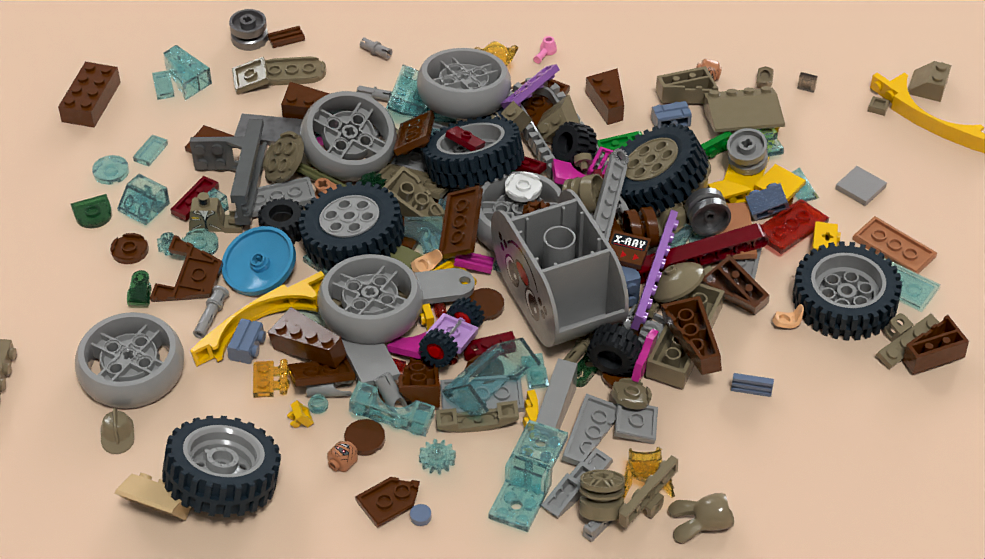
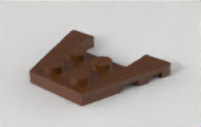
[150,235,223,302]

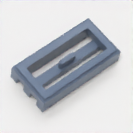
[731,373,774,397]

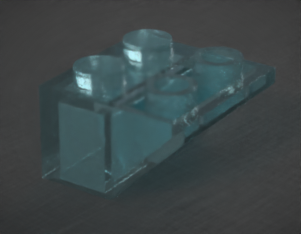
[117,174,170,225]

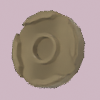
[611,378,652,409]

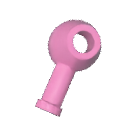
[533,36,557,64]

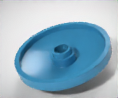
[222,226,296,296]

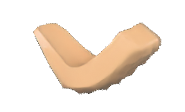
[411,249,443,272]
[772,304,804,329]

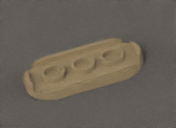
[266,56,326,86]

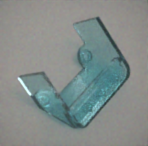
[442,337,541,417]

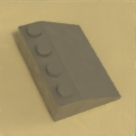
[704,86,785,132]

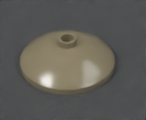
[652,262,705,302]

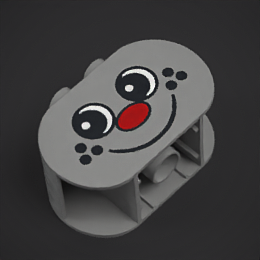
[491,189,629,347]

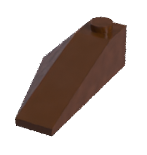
[398,356,440,409]

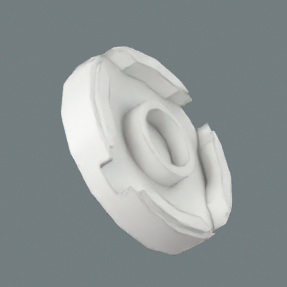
[505,171,542,202]

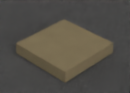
[232,57,270,95]

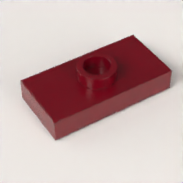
[445,126,486,151]

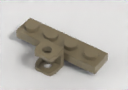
[876,313,940,370]
[618,455,678,528]

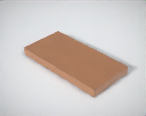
[716,202,757,260]
[852,216,937,277]

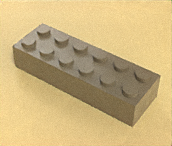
[645,283,725,389]

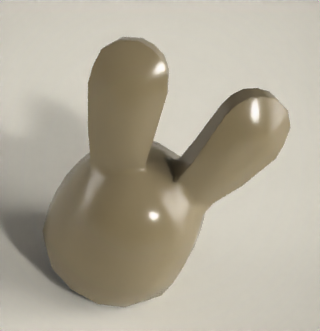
[668,493,734,543]

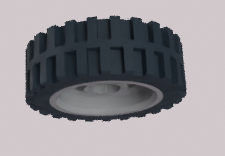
[162,415,281,517]

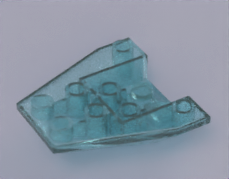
[386,65,457,124]

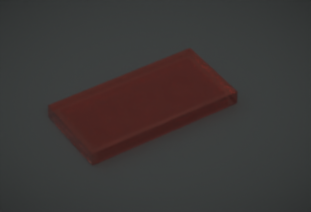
[762,199,829,254]

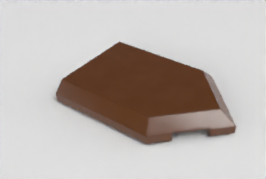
[355,477,420,527]

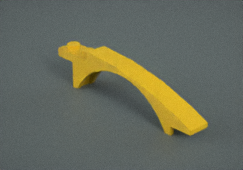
[870,72,985,153]
[190,271,325,367]

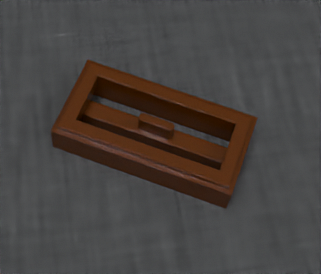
[268,26,305,48]

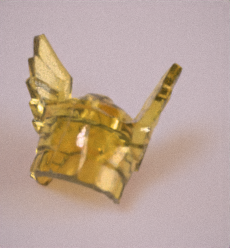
[474,41,518,67]
[623,447,675,499]

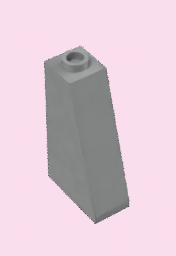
[534,358,578,444]

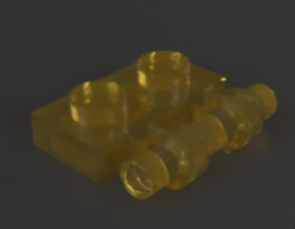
[253,359,290,398]

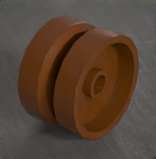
[622,206,659,248]

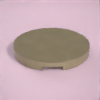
[263,131,304,184]

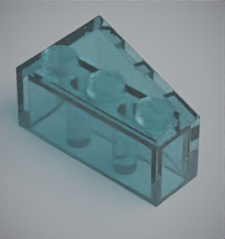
[163,45,212,100]

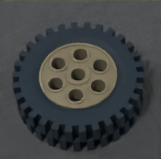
[616,123,709,214]

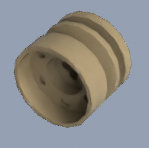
[562,174,603,214]
[579,470,625,521]

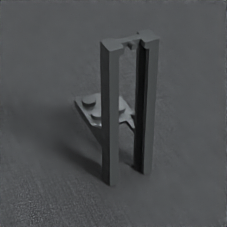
[189,119,268,225]

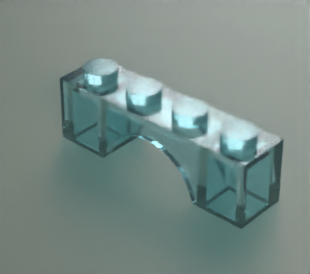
[349,381,435,437]

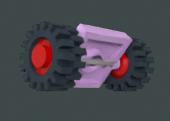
[419,297,485,368]

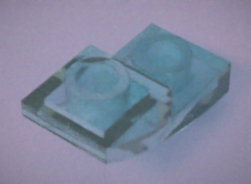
[522,353,549,389]

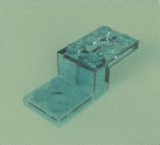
[488,420,568,532]

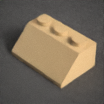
[114,472,191,521]

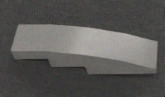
[541,448,613,518]

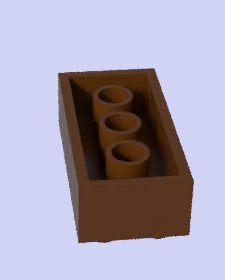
[58,61,121,128]

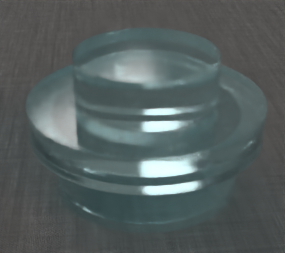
[308,394,328,414]

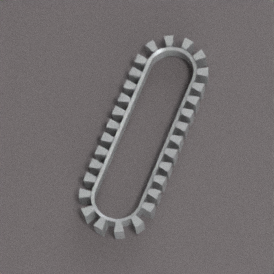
[509,77,608,190]

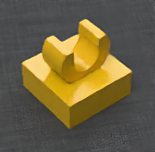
[287,400,314,428]

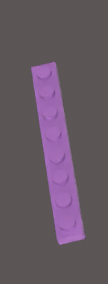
[630,210,679,330]

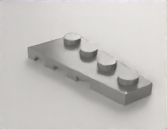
[562,393,617,466]

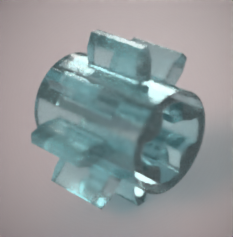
[157,232,179,255]

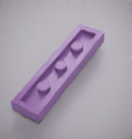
[501,64,560,109]

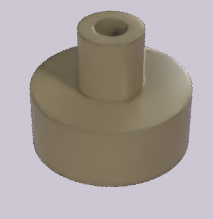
[574,153,593,172]

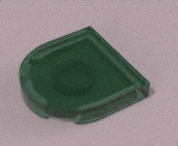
[70,194,112,229]

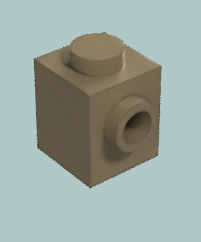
[501,101,532,132]

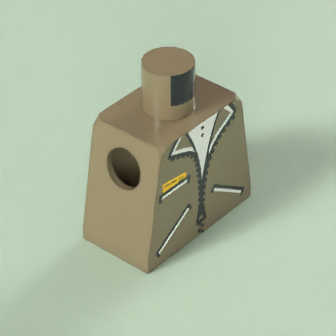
[189,192,225,232]

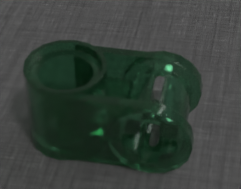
[127,270,152,307]

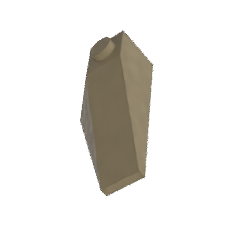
[382,166,445,233]

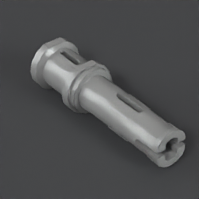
[193,285,229,338]

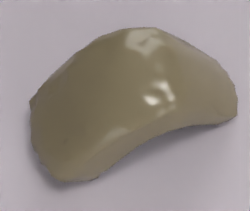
[756,66,774,88]

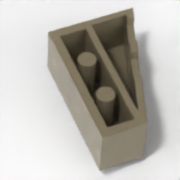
[656,66,718,104]

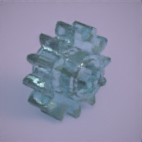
[419,439,456,474]

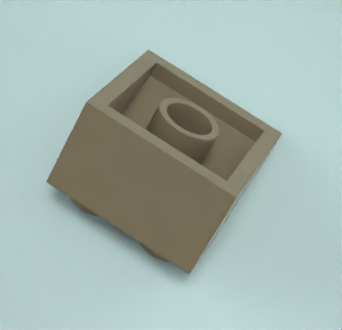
[908,61,952,102]
[537,95,580,143]

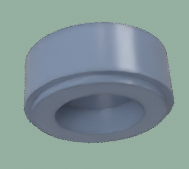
[410,504,432,526]

